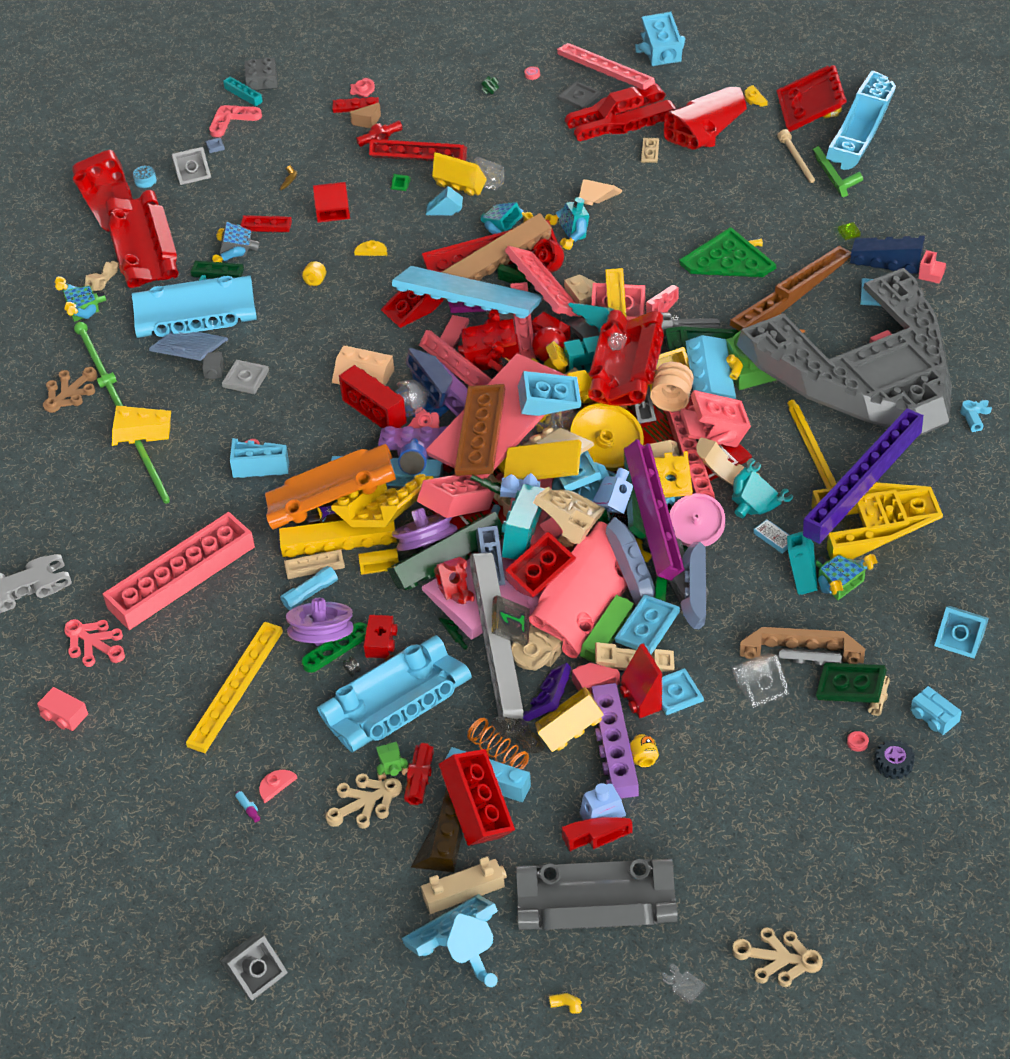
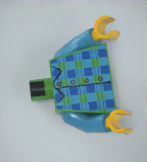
[55,277,106,322]
[816,554,878,600]

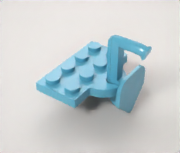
[402,894,498,987]

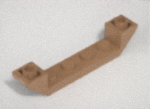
[740,627,865,664]

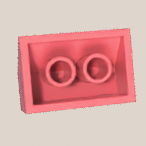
[591,283,645,320]

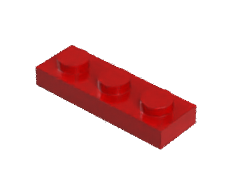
[333,97,379,113]
[240,216,292,232]

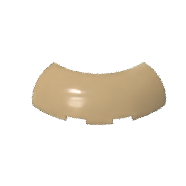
[696,437,760,486]

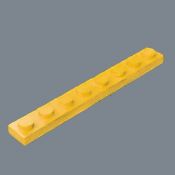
[186,622,283,753]

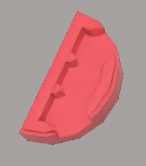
[259,770,297,803]

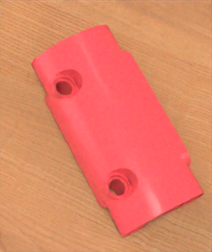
[529,522,628,658]

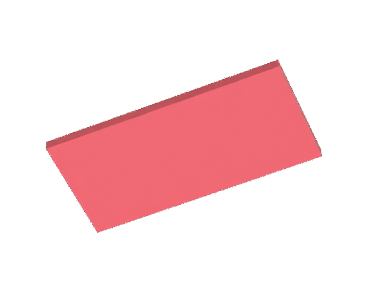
[426,353,567,479]

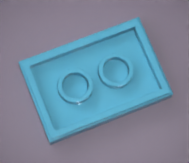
[615,594,680,654]

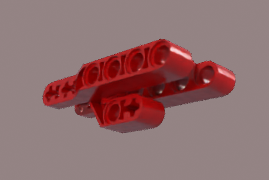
[565,83,677,141]

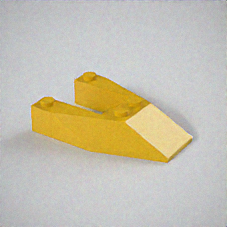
[811,482,943,560]

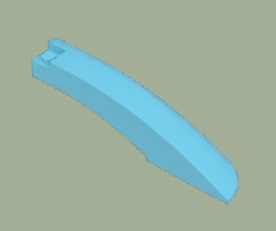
[826,71,895,170]

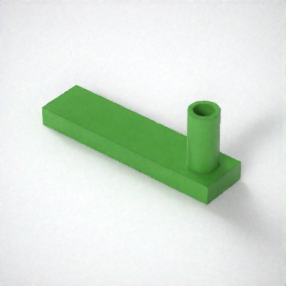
[813,146,863,197]

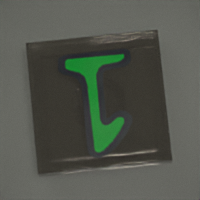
[492,595,530,646]

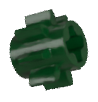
[481,76,499,95]

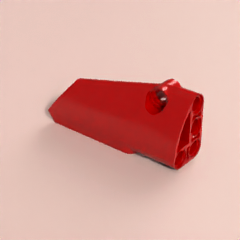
[664,87,747,150]

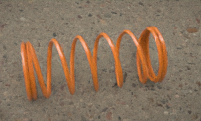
[467,718,529,770]

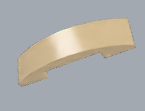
[595,642,674,672]

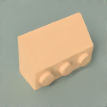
[332,346,394,386]

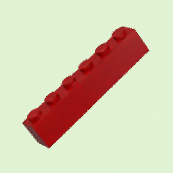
[369,139,467,161]

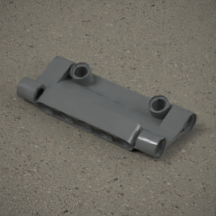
[516,858,678,931]

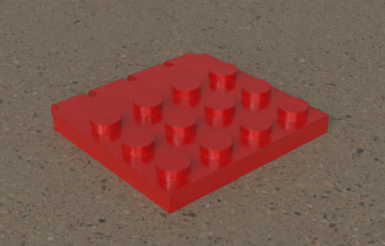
[777,65,846,132]

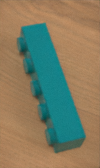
[223,77,263,106]

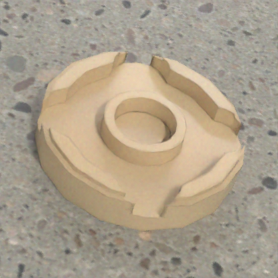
[511,632,552,670]

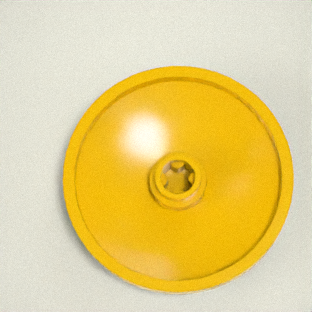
[569,403,644,471]

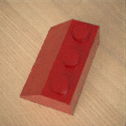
[505,532,576,598]

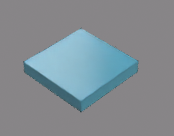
[662,668,704,716]

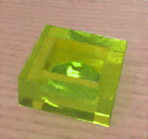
[838,222,861,240]

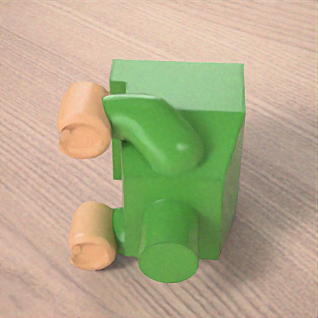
[376,742,408,781]

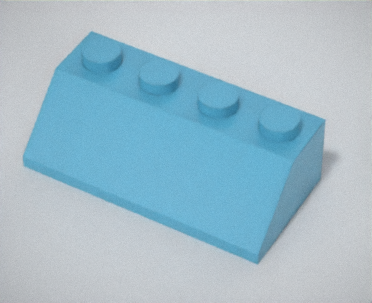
[685,335,736,399]

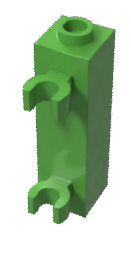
[580,595,634,664]

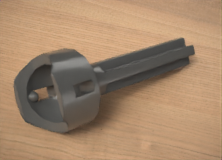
[660,312,720,336]

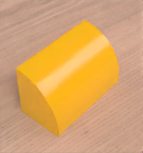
[358,548,399,575]

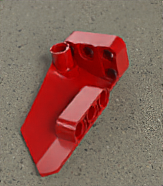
[72,150,133,232]

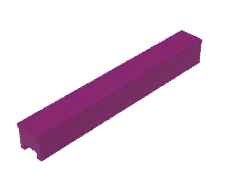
[624,439,685,581]

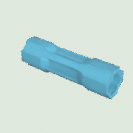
[280,566,338,610]

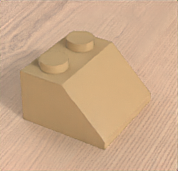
[564,274,596,305]

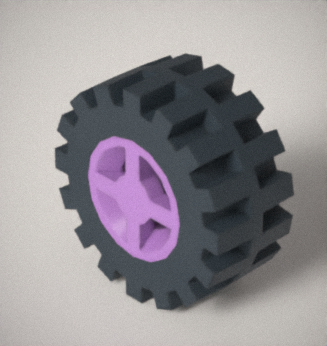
[875,739,915,779]

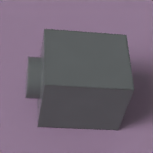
[202,352,224,379]

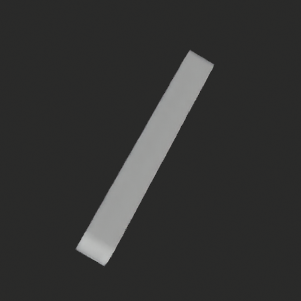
[470,552,523,722]

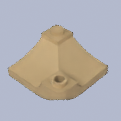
[533,487,605,544]

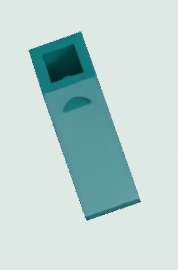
[568,303,614,333]
[787,531,818,595]

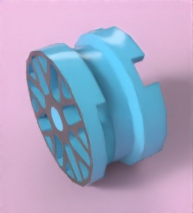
[133,165,157,188]

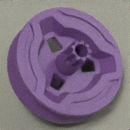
[392,508,458,551]
[286,598,354,647]

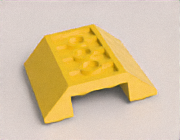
[331,474,434,527]

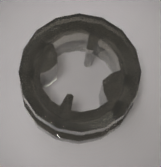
[342,656,361,677]

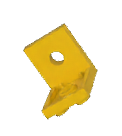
[654,451,693,498]

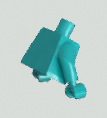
[732,458,793,518]

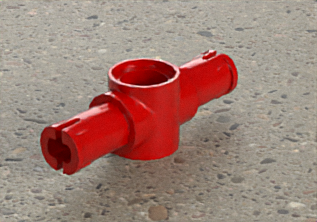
[356,120,403,147]

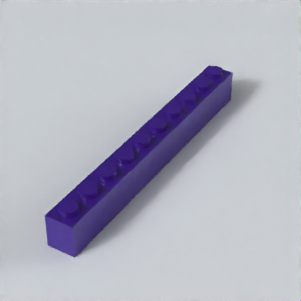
[803,408,924,544]

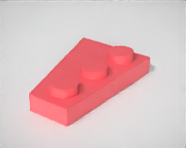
[646,285,679,313]

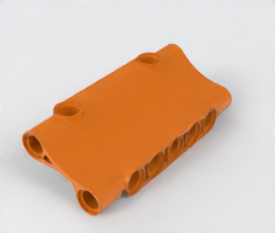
[265,443,396,530]

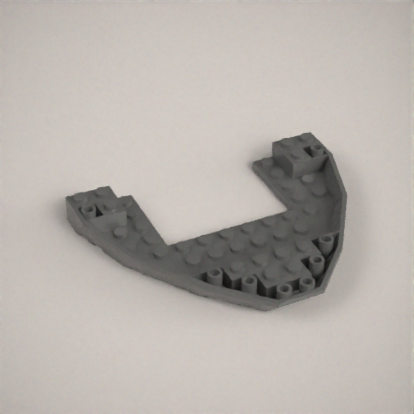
[737,268,952,436]

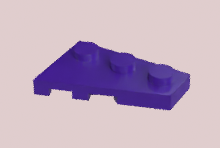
[523,663,572,721]

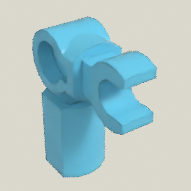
[960,400,992,432]

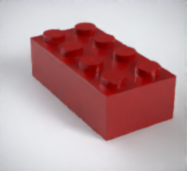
[339,365,407,428]
[438,749,515,846]

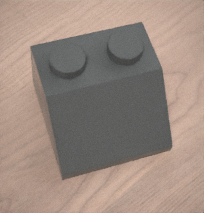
[219,933,288,1001]

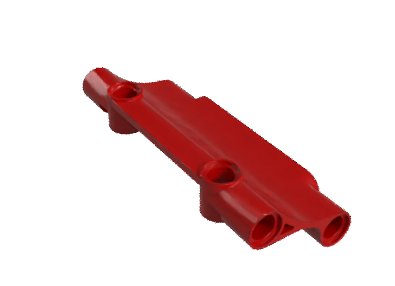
[105,190,179,288]

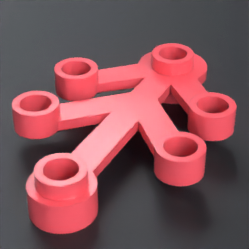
[64,619,125,667]

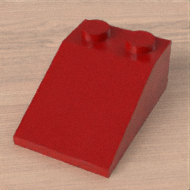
[381,290,444,328]
[619,643,662,719]

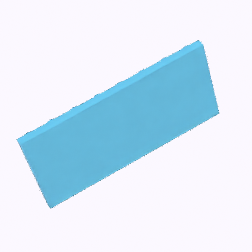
[392,266,543,318]

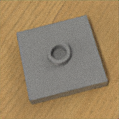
[222,360,269,394]

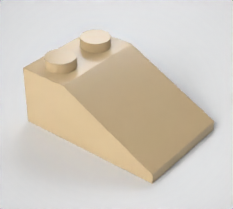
[524,426,594,454]

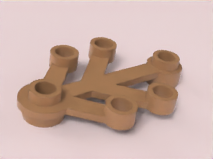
[43,367,97,413]

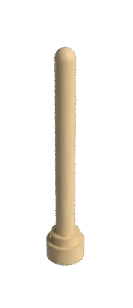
[777,129,815,183]

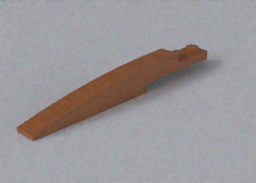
[730,246,851,331]

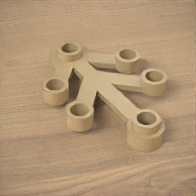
[326,774,402,828]
[733,928,823,987]

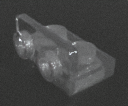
[474,156,505,191]

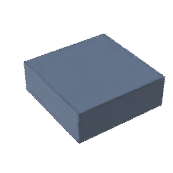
[205,138,225,153]

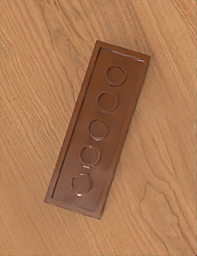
[454,384,506,476]

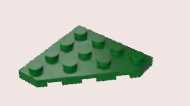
[680,227,776,277]

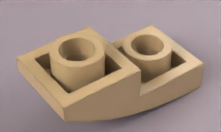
[641,138,659,163]

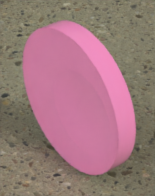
[669,494,725,547]

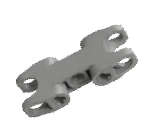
[0,554,72,613]

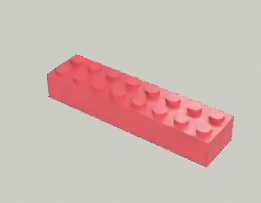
[103,512,255,630]

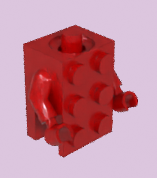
[458,309,520,371]

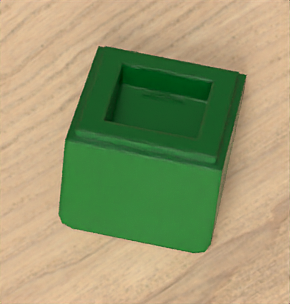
[391,174,411,191]

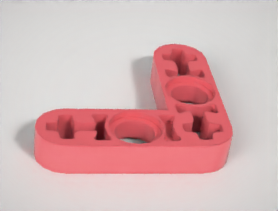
[210,105,262,138]

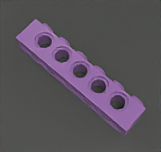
[592,683,639,799]

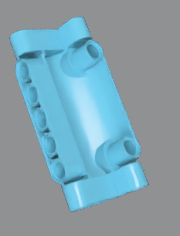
[317,635,472,753]

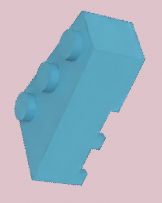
[230,438,289,478]

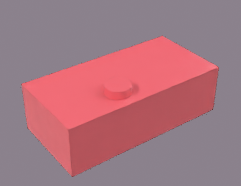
[417,475,495,518]

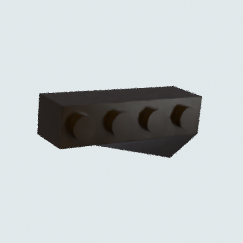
[411,787,463,872]

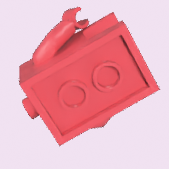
[680,390,751,447]

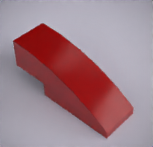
[562,817,632,851]

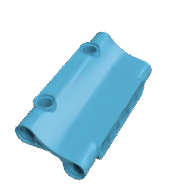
[132,276,257,338]

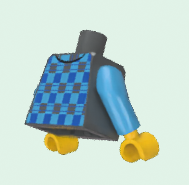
[212,221,260,263]

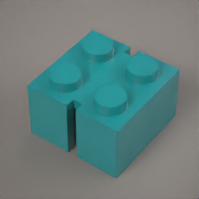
[564,336,599,373]

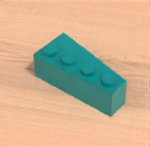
[502,484,545,560]

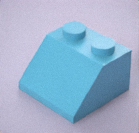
[934,606,989,658]

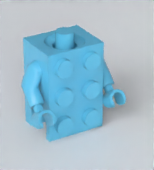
[635,12,685,66]
[552,451,609,501]

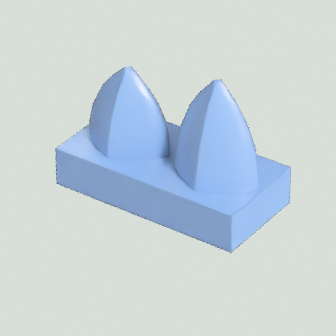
[500,473,540,498]

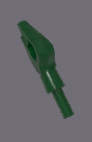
[470,474,511,499]
[438,618,468,650]

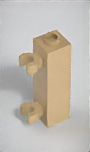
[421,856,507,914]

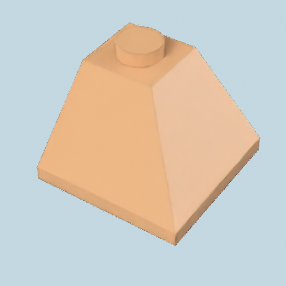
[579,179,622,206]

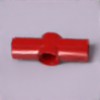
[404,743,434,805]

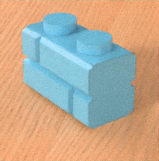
[911,686,962,735]

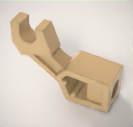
[84,261,119,291]

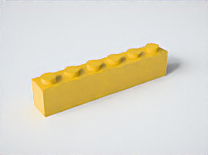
[279,520,397,557]

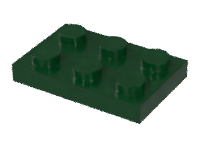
[816,663,887,703]

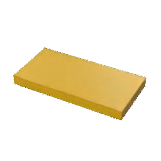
[504,439,582,480]

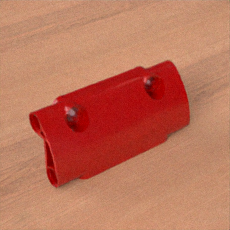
[588,310,664,406]

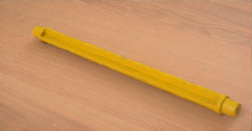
[788,400,836,488]

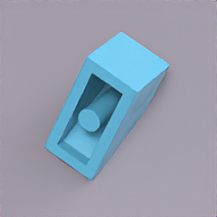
[426,186,463,215]

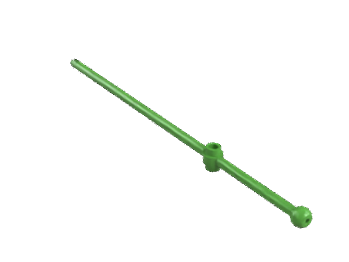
[74,322,170,504]

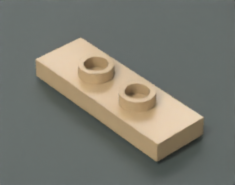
[284,550,345,579]

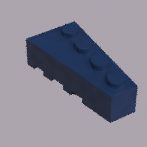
[850,235,925,274]

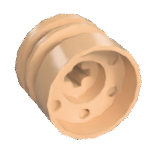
[650,362,694,412]

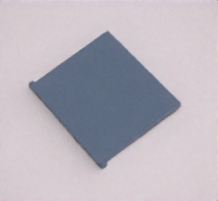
[149,331,228,361]

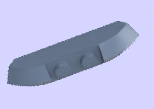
[606,517,656,606]
[681,542,706,630]

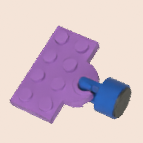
[378,426,447,475]

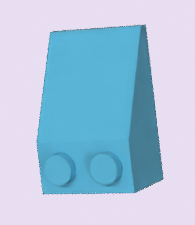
[518,371,581,416]

